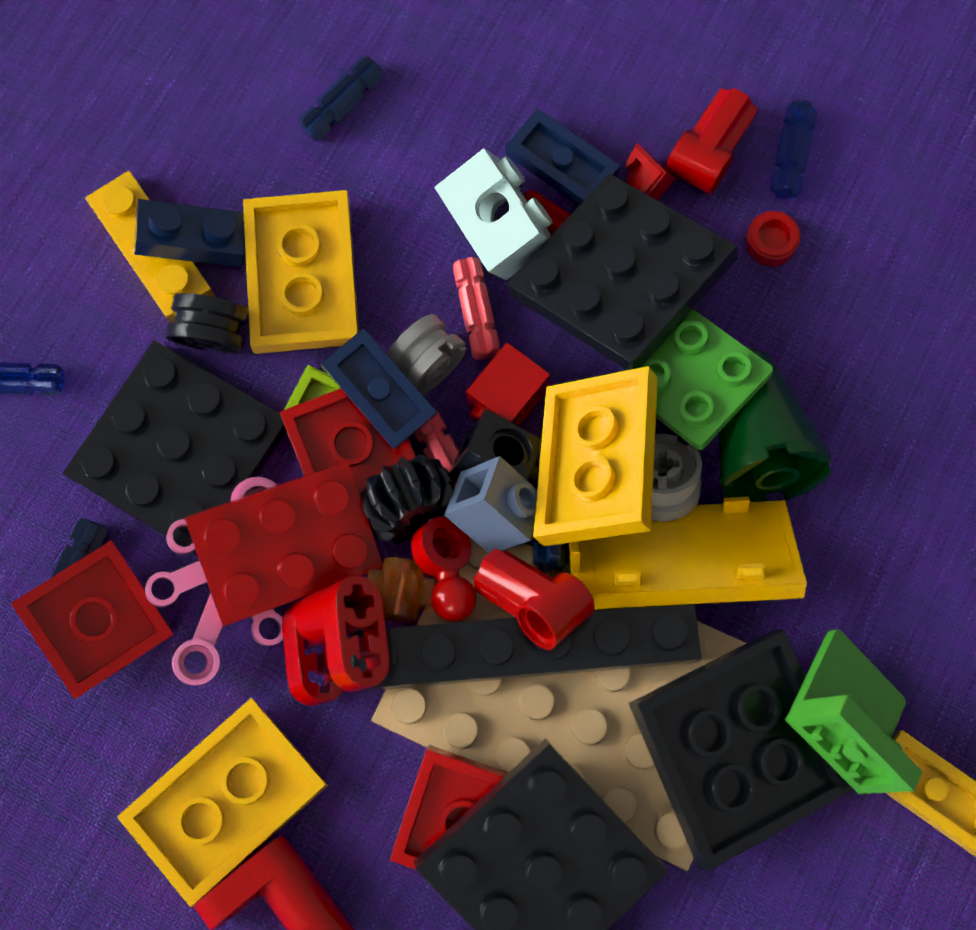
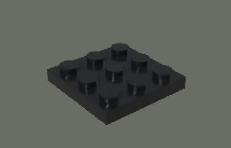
[506,174,738,370]
[63,340,287,556]
[628,630,852,871]
[414,738,669,930]

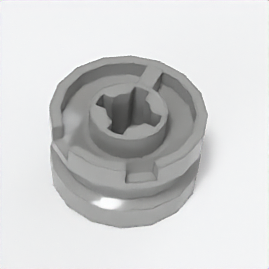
[387,314,466,396]
[651,433,702,522]

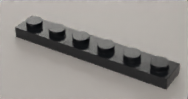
[350,604,702,692]

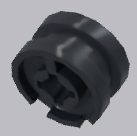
[166,293,249,354]

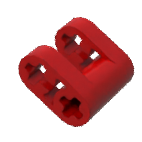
[282,575,389,706]
[194,835,355,930]

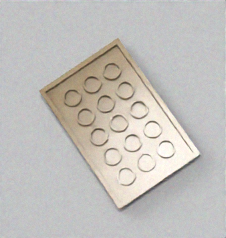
[371,537,746,871]

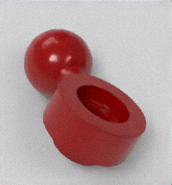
[411,517,477,622]

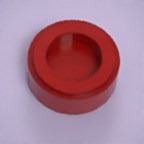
[745,211,801,267]

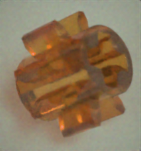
[368,557,435,623]

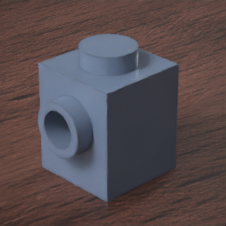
[444,456,537,553]

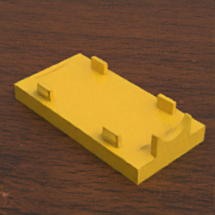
[566,496,807,609]

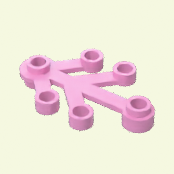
[145,477,283,686]

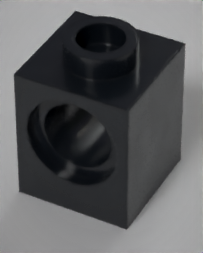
[449,409,542,486]

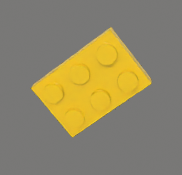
[243,190,359,354]
[533,366,658,546]
[117,698,329,907]

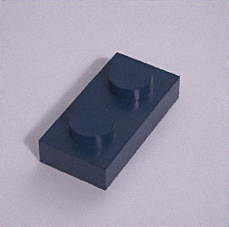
[506,108,620,206]
[134,199,244,267]
[321,328,437,451]

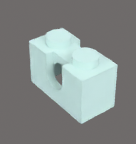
[434,148,552,280]

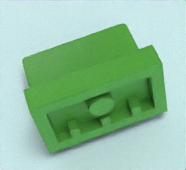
[642,309,773,450]
[786,629,922,794]

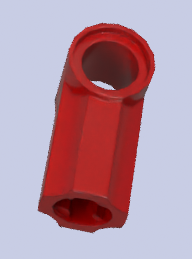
[665,88,759,196]
[474,549,595,650]

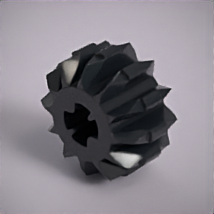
[360,454,455,544]

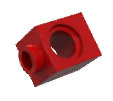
[466,342,550,427]

